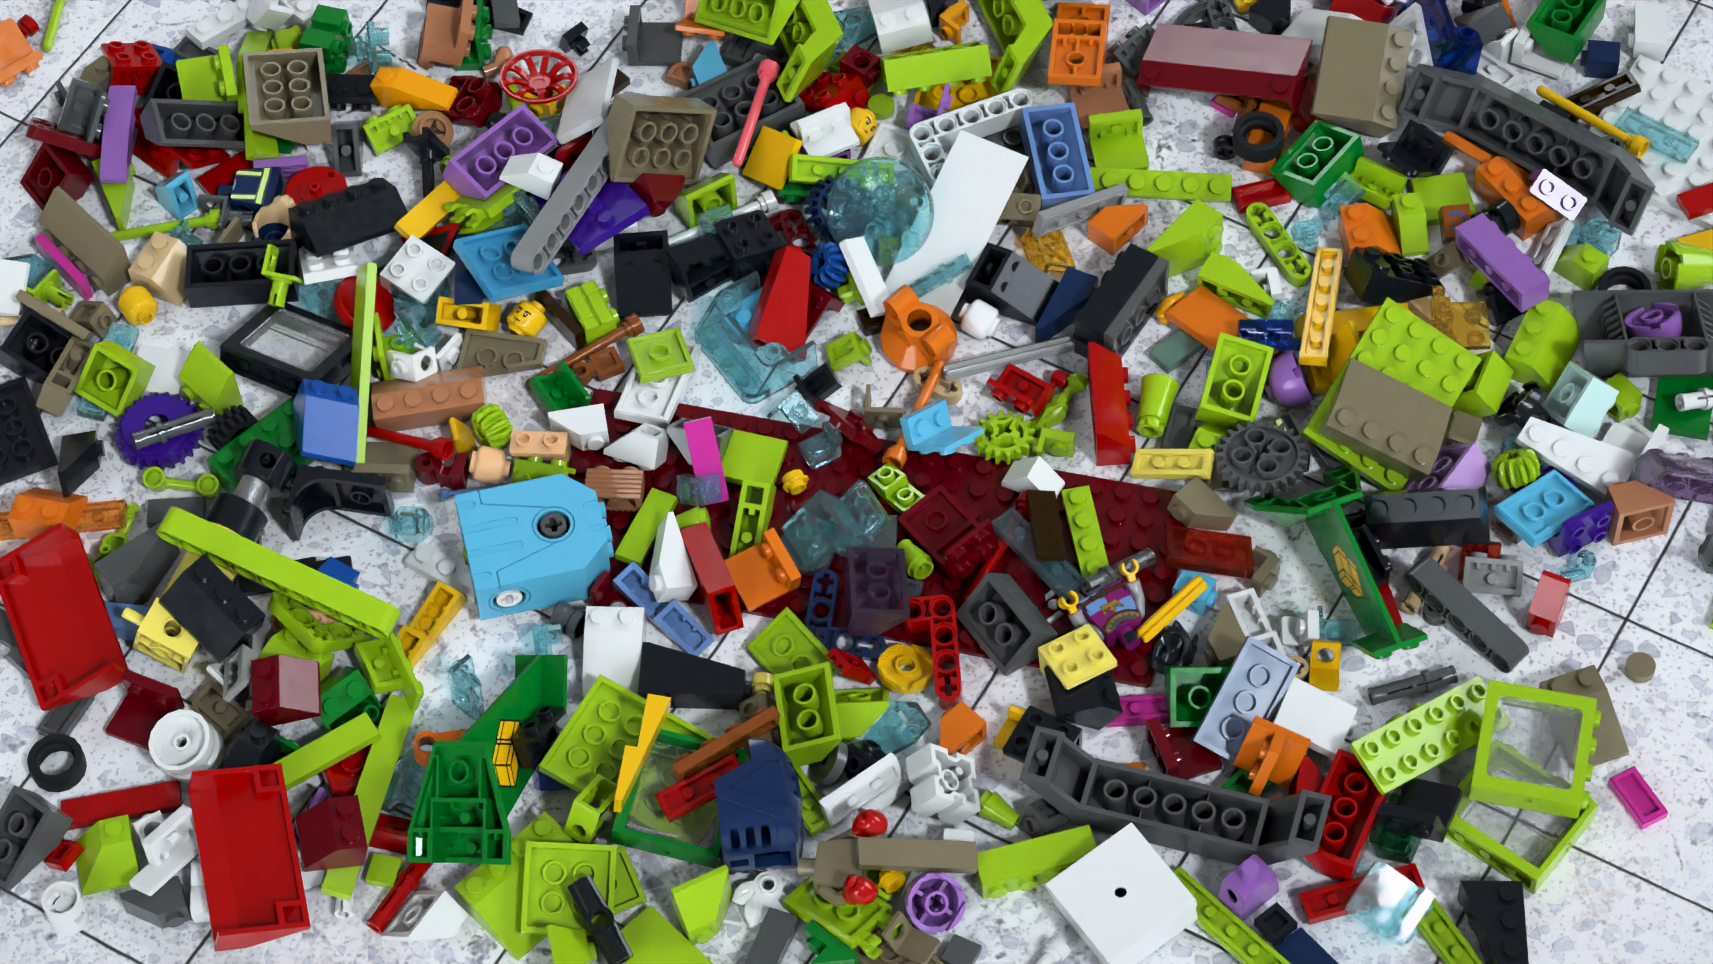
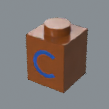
[1438,204,1471,244]

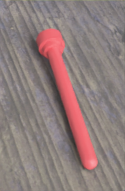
[732,59,781,167]

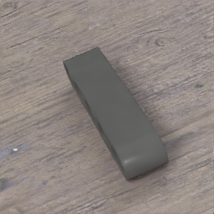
[1403,556,1529,673]

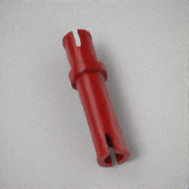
[366,863,433,934]

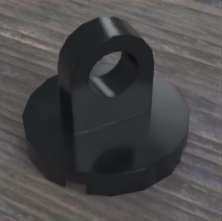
[1494,381,1551,429]

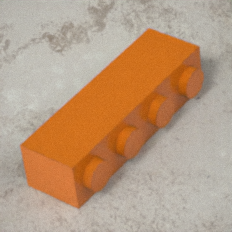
[1239,99,1295,177]

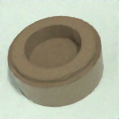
[1625,652,1656,683]

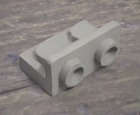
[1462,552,1524,597]

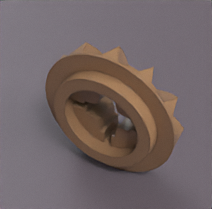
[411,110,454,147]

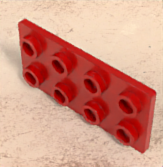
[133,107,230,178]

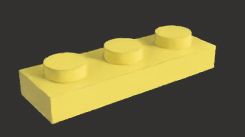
[1130,449,1215,479]

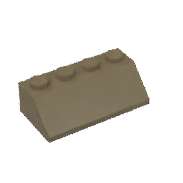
[38,186,131,297]

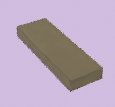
[15,289,95,342]

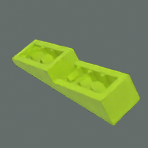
[236,61,280,161]

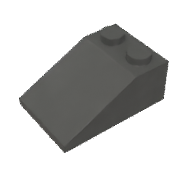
[94,521,181,606]
[0,785,74,891]

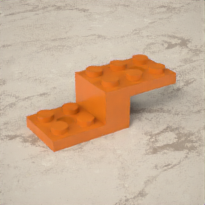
[1048,2,1110,86]

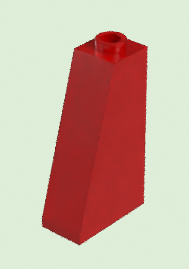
[745,245,811,362]
[680,522,744,636]

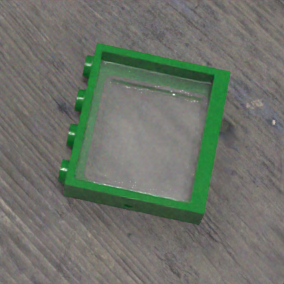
[611,729,746,869]

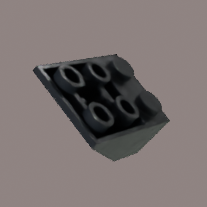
[613,230,673,319]
[965,242,1059,326]
[1343,246,1445,306]

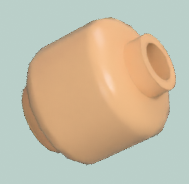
[468,446,511,484]

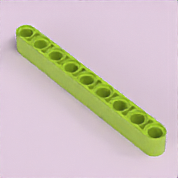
[156,506,401,640]

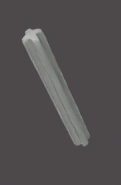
[942,335,1074,381]

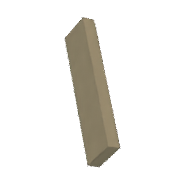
[855,837,978,874]

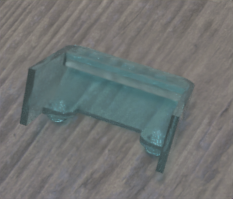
[694,271,818,404]

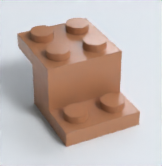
[417,0,477,70]

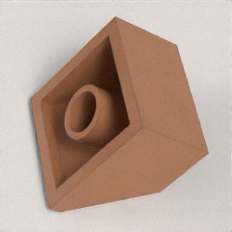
[1604,480,1675,546]

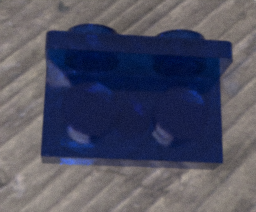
[1237,319,1301,351]

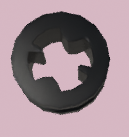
[1213,135,1237,160]

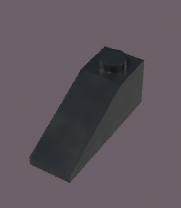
[57,430,105,498]
[221,719,281,769]

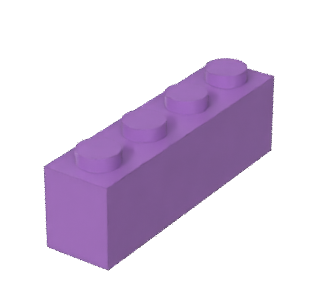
[1455,213,1550,313]

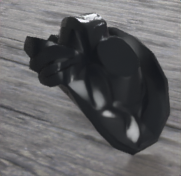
[1149,620,1199,675]

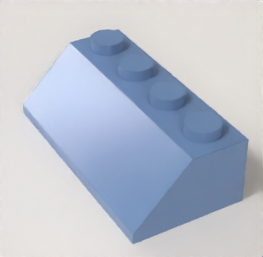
[1019,102,1095,211]

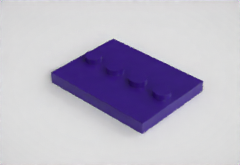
[529,172,651,256]

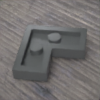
[722,34,786,67]

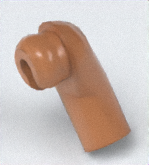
[481,46,513,78]

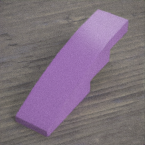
[100,85,137,183]

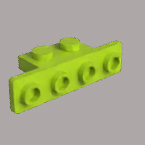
[354,630,424,711]

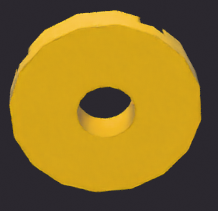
[877,643,934,694]

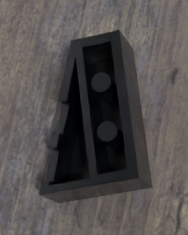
[665,234,732,303]
[1457,881,1529,964]

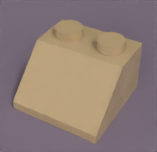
[128,231,187,307]

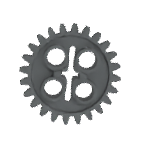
[1215,419,1308,498]

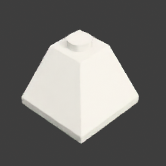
[380,890,469,941]

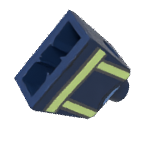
[218,167,284,213]

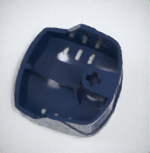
[714,738,804,875]

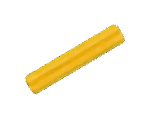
[1136,575,1208,643]

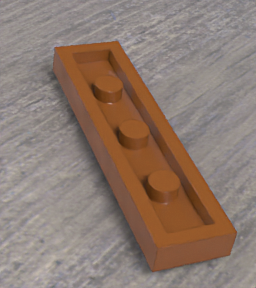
[672,705,780,783]

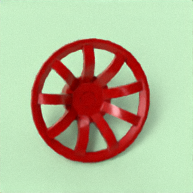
[499,49,578,104]

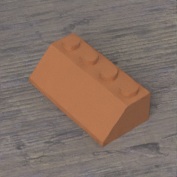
[371,365,488,432]

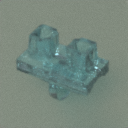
[348,21,392,75]
[393,302,442,350]

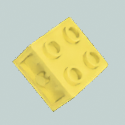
[1038,623,1117,690]

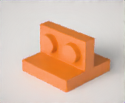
[1233,715,1311,797]

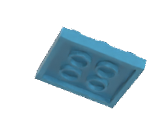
[453,223,564,303]

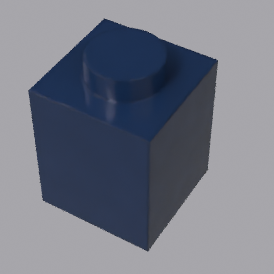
[1580,40,1620,79]

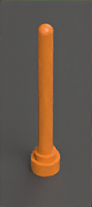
[882,360,945,470]

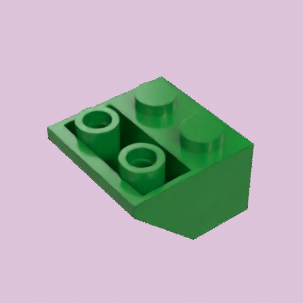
[312,666,384,734]

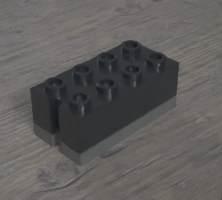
[1073,243,1169,359]

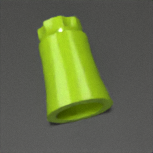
[1136,373,1180,439]

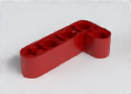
[900,595,963,710]

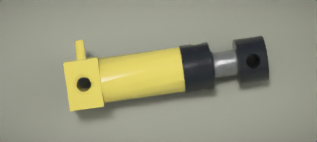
[122,439,297,674]

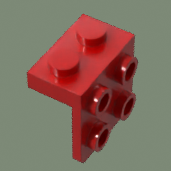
[799,71,871,111]

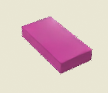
[1608,766,1668,830]

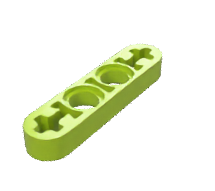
[1246,202,1312,287]

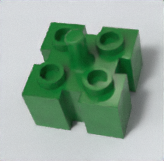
[299,4,363,81]

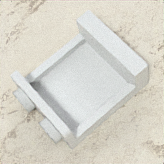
[1271,677,1357,767]

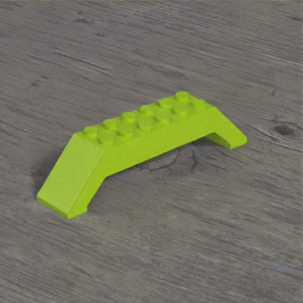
[776,0,844,102]
[976,0,1053,95]

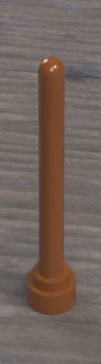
[525,313,645,389]

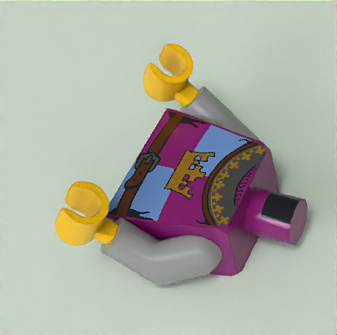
[1057,559,1145,651]

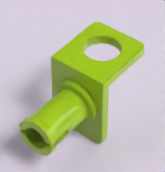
[261,244,304,308]
[26,269,74,310]

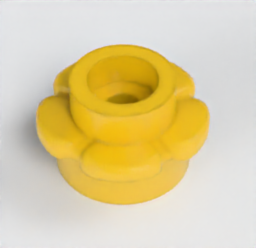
[782,469,809,495]
[878,870,907,893]

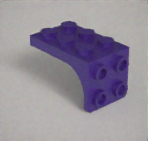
[1510,466,1614,558]

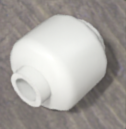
[958,299,1001,340]

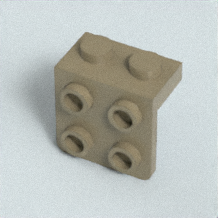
[353,442,420,493]

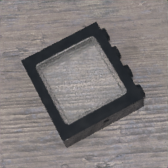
[220,302,353,397]

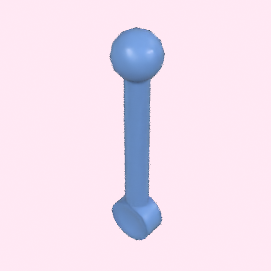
[439,483,497,500]

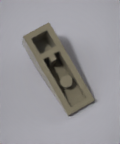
[36,335,94,417]

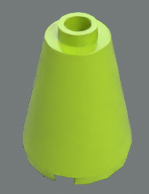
[1654,240,1713,290]

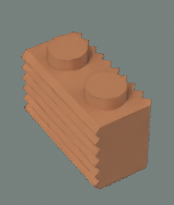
[585,465,645,512]

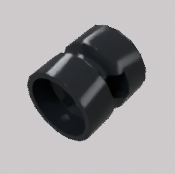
[1471,198,1520,236]

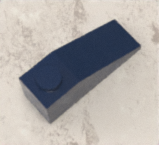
[1035,267,1098,343]

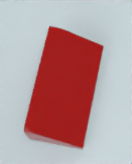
[369,813,411,855]

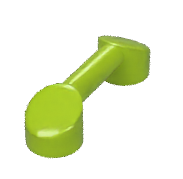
[142,467,221,499]

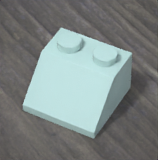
[1542,361,1620,438]

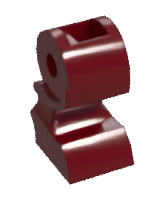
[414,452,470,490]

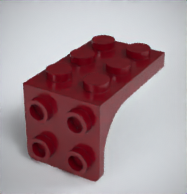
[896,484,999,583]

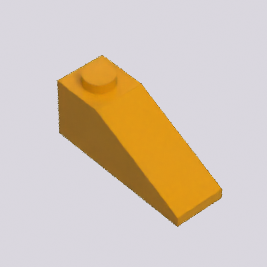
[370,67,458,111]

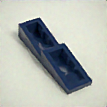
[454,234,483,305]

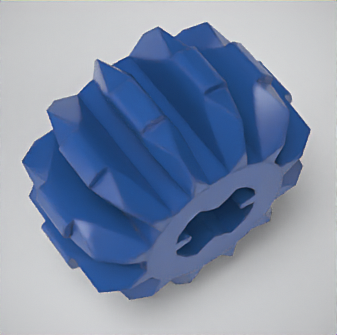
[810,242,850,289]

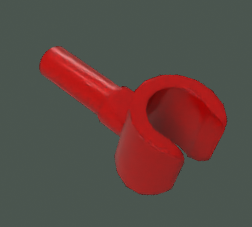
[1049,370,1069,389]

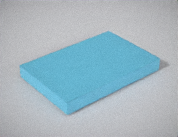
[1492,469,1595,548]

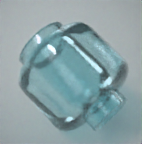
[389,506,434,543]

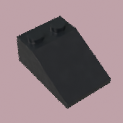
[0,307,78,384]

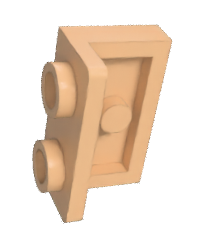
[509,430,571,461]

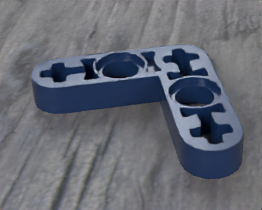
[805,569,887,661]

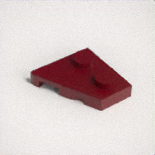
[813,398,879,450]

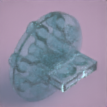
[827,157,934,267]

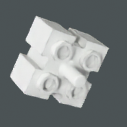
[906,743,981,826]

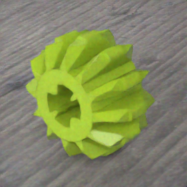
[471,403,513,450]
[1491,447,1541,489]

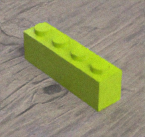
[975,825,1097,899]

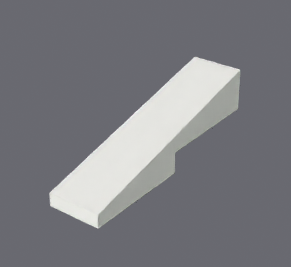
[1225,587,1296,677]

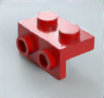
[986,363,1056,417]

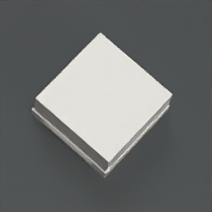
[1046,822,1198,964]

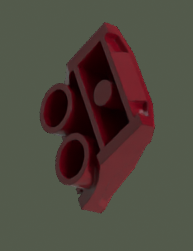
[433,75,502,128]

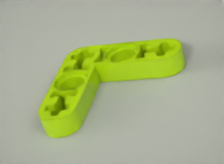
[268,591,372,654]

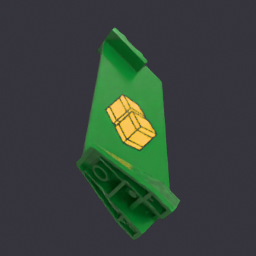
[1243,465,1428,659]
[407,655,568,865]

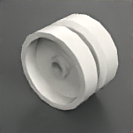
[148,709,225,784]

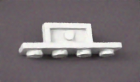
[129,805,198,896]

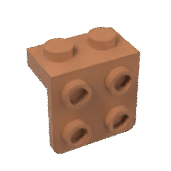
[1068,62,1130,132]

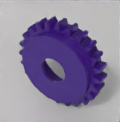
[114,392,204,471]

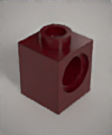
[839,44,882,89]

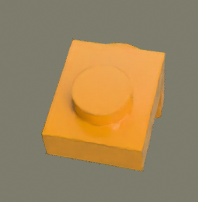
[939,0,969,45]

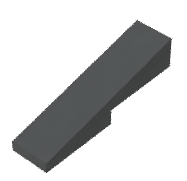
[744,907,798,964]

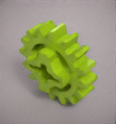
[974,410,1035,465]

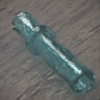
[908,253,974,299]

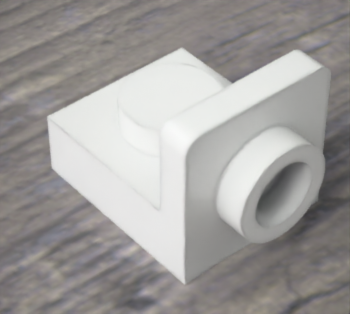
[1250,267,1283,310]
[1280,610,1320,647]

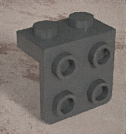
[622,5,683,66]
[57,77,110,144]

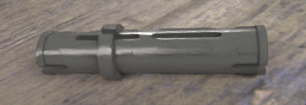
[131,407,217,450]
[1079,548,1156,596]
[1367,665,1458,706]

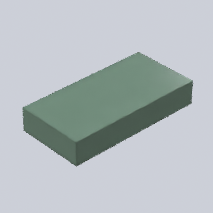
[1149,329,1206,374]

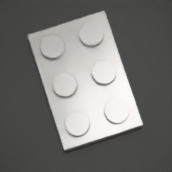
[298,246,358,285]

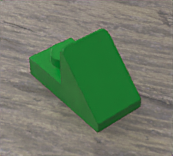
[804,920,859,964]

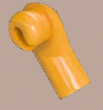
[1155,292,1185,325]

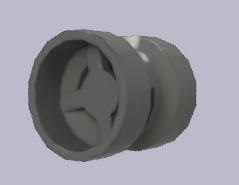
[549,601,586,639]

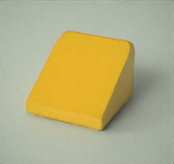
[448,417,477,454]

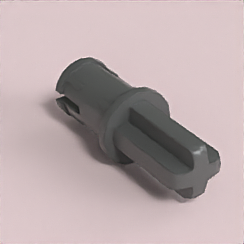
[1122,78,1153,127]

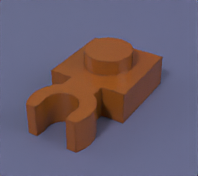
[572,346,625,385]

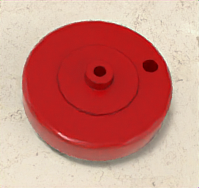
[284,166,348,206]
[333,275,397,333]

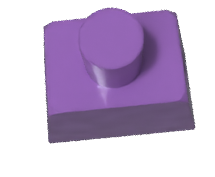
[1218,854,1279,921]

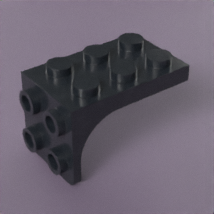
[282,465,395,541]

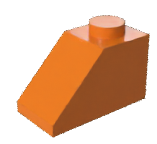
[1087,204,1148,256]
[940,701,987,756]

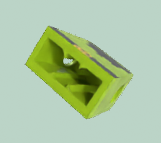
[564,774,617,844]

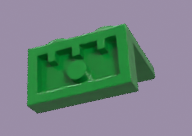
[454,0,493,71]

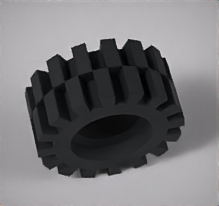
[207,405,258,451]

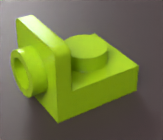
[825,331,872,372]
[1032,427,1075,460]

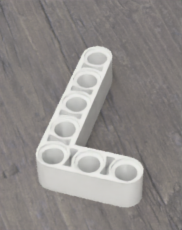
[909,88,1033,191]

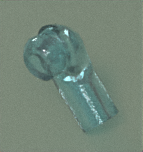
[1560,550,1596,583]

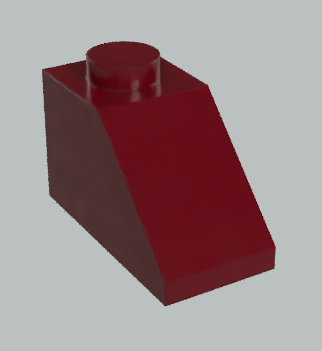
[629,173,685,217]

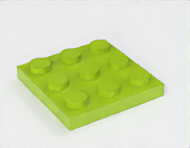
[521,841,617,937]

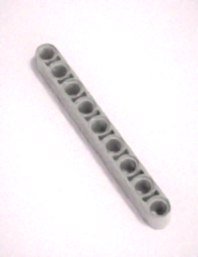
[511,91,646,275]

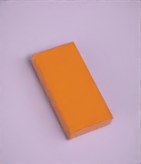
[1443,131,1494,165]

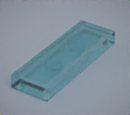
[1614,107,1700,164]

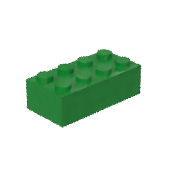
[206,397,317,494]

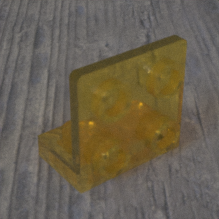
[1430,286,1491,350]

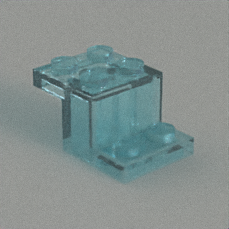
[781,479,892,571]

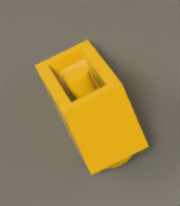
[435,296,502,332]

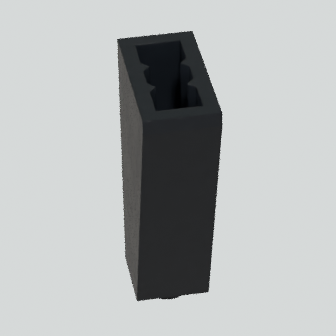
[638,642,752,710]

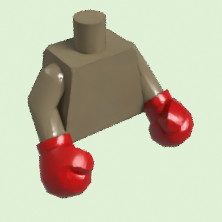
[797,809,888,907]

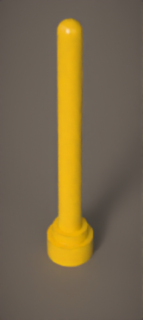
[1536,86,1650,159]

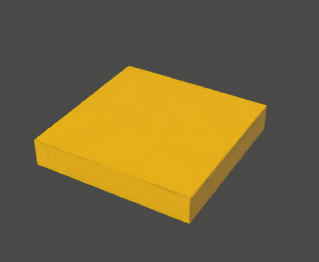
[742,125,803,190]

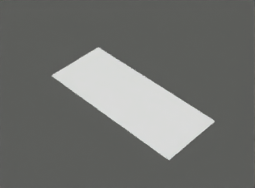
[885,130,1029,317]

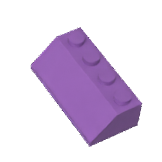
[442,103,559,200]

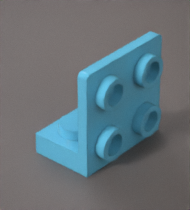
[899,399,984,455]

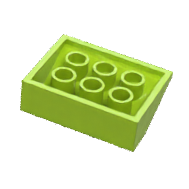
[694,0,800,45]
[454,812,575,961]

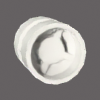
[41,881,89,936]

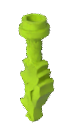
[1030,371,1088,437]

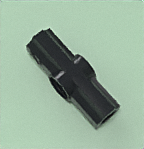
[567,875,634,964]

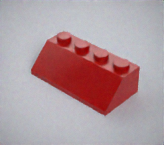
[1088,342,1136,466]
[1303,748,1391,882]

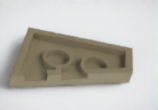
[456,328,548,377]

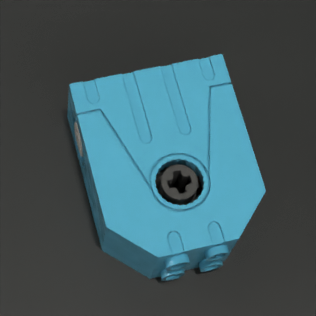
[454,474,614,621]

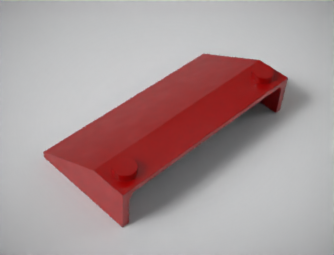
[0,522,129,711]
[188,763,311,952]

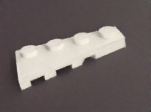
[1389,2,1433,93]
[1514,417,1640,500]

